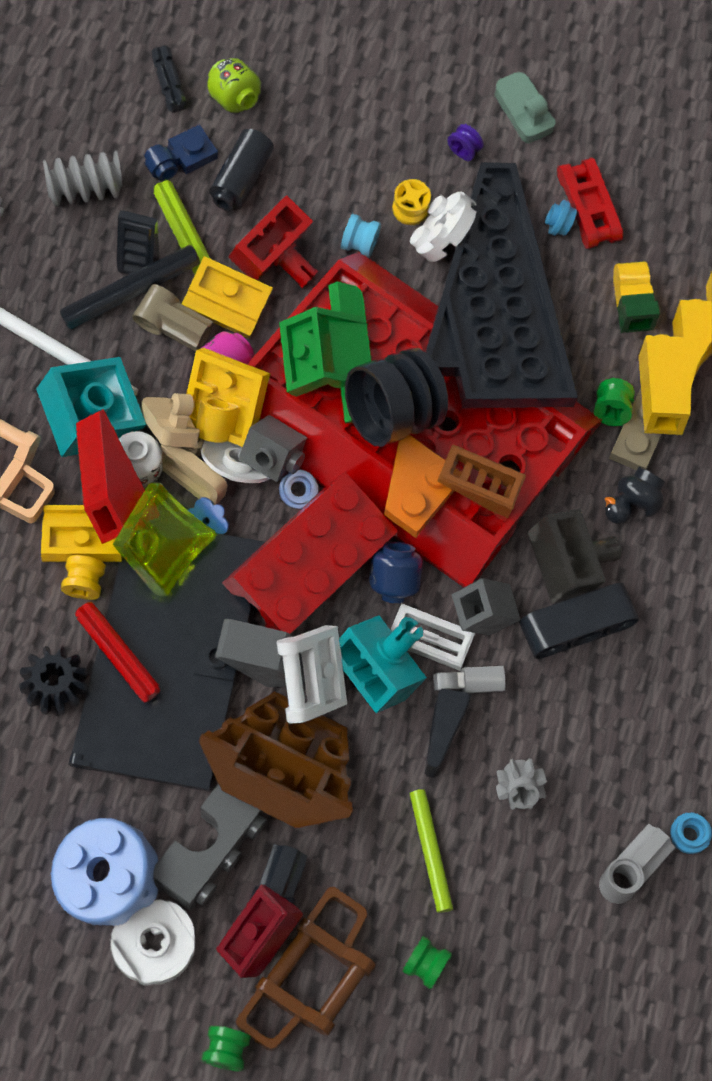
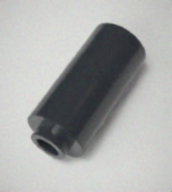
[209,129,274,211]

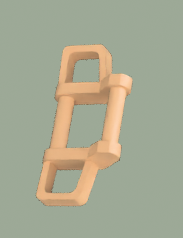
[0,419,55,523]

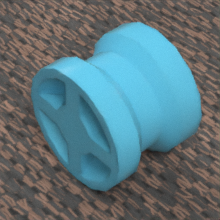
[341,214,381,258]

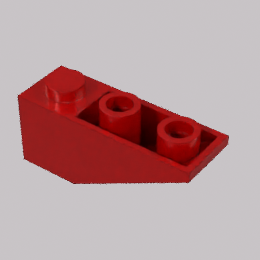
[76,409,158,544]

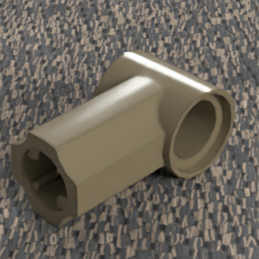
[132,284,213,352]

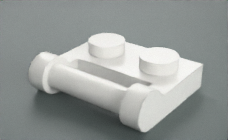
[277,625,347,723]

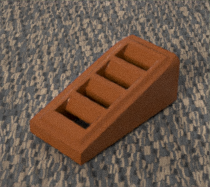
[437,444,526,518]

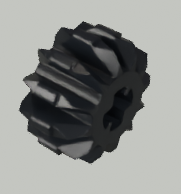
[19,646,88,715]

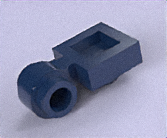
[144,124,218,181]

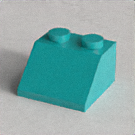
[36,357,146,457]

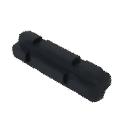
[152,45,187,113]

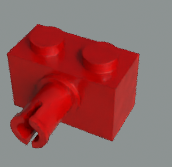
[228,195,319,288]

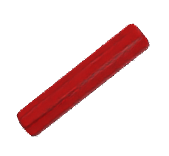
[75,602,160,702]

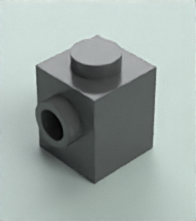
[238,415,307,482]
[452,578,521,635]

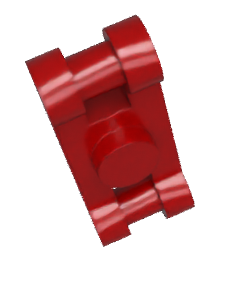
[557,158,623,249]

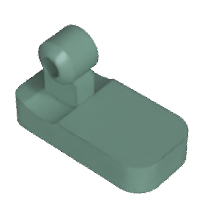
[495,72,555,143]

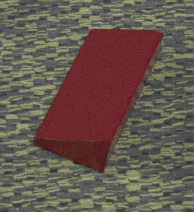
[216,885,303,978]

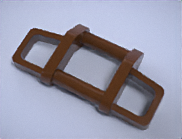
[236,887,376,1051]

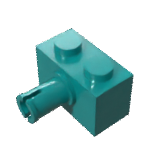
[339,616,427,714]

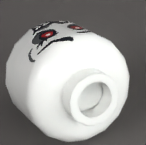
[119,432,163,488]

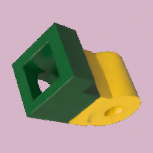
[613,261,660,333]

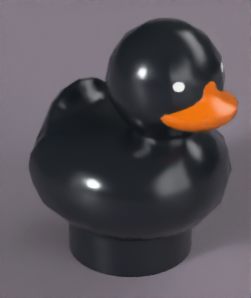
[604,467,665,524]

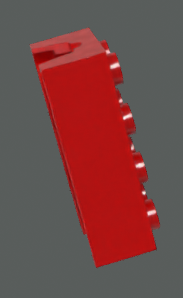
[222,472,398,634]

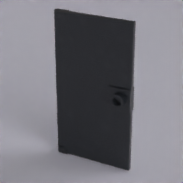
[68,521,265,792]

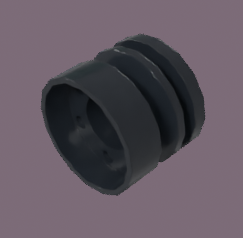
[345,348,448,446]

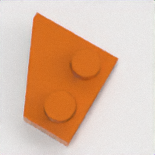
[384,435,462,538]

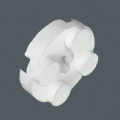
[410,192,476,262]
[111,900,195,986]

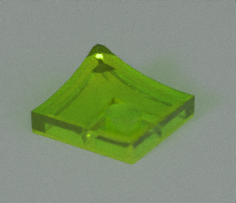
[113,483,217,596]

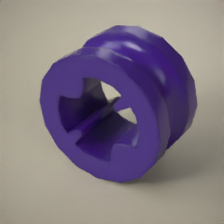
[447,124,484,161]

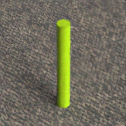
[409,789,453,913]

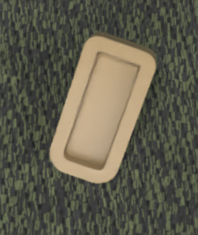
[141,393,200,447]
[160,437,227,505]

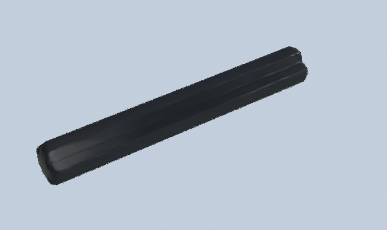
[60,245,200,329]

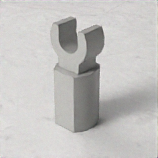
[433,666,505,693]

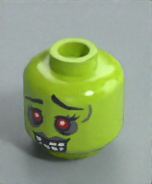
[207,58,261,113]

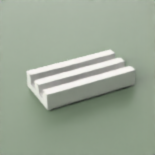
[391,603,475,671]

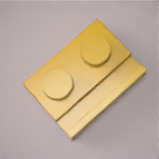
[181,256,273,339]
[41,505,123,562]

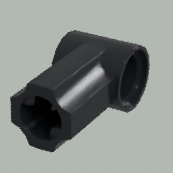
[249,844,307,905]

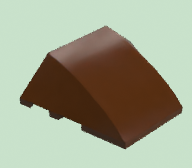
[199,691,353,828]

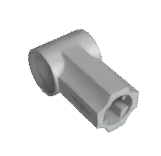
[599,824,675,904]

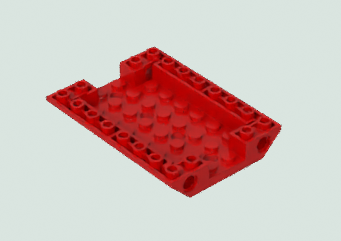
[247,252,602,588]

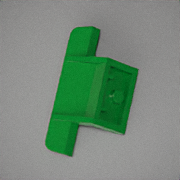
[279,281,371,423]

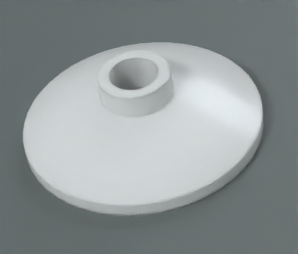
[201,440,271,483]

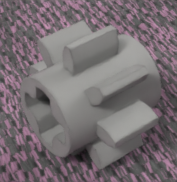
[496,758,547,810]

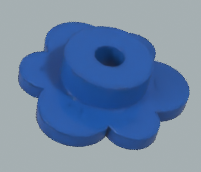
[185,497,229,534]

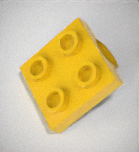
[187,348,270,447]

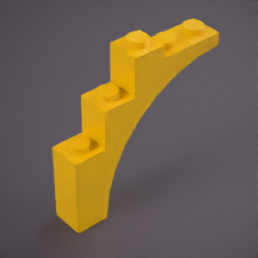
[639,271,712,435]

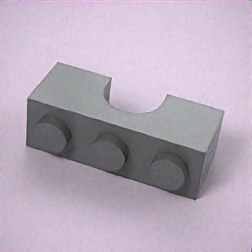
[153,784,267,912]

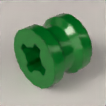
[594,378,635,427]
[402,935,452,990]
[201,1026,251,1072]

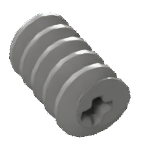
[43,150,122,206]

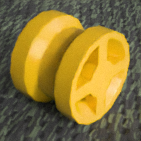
[392,179,431,225]
[61,555,106,600]

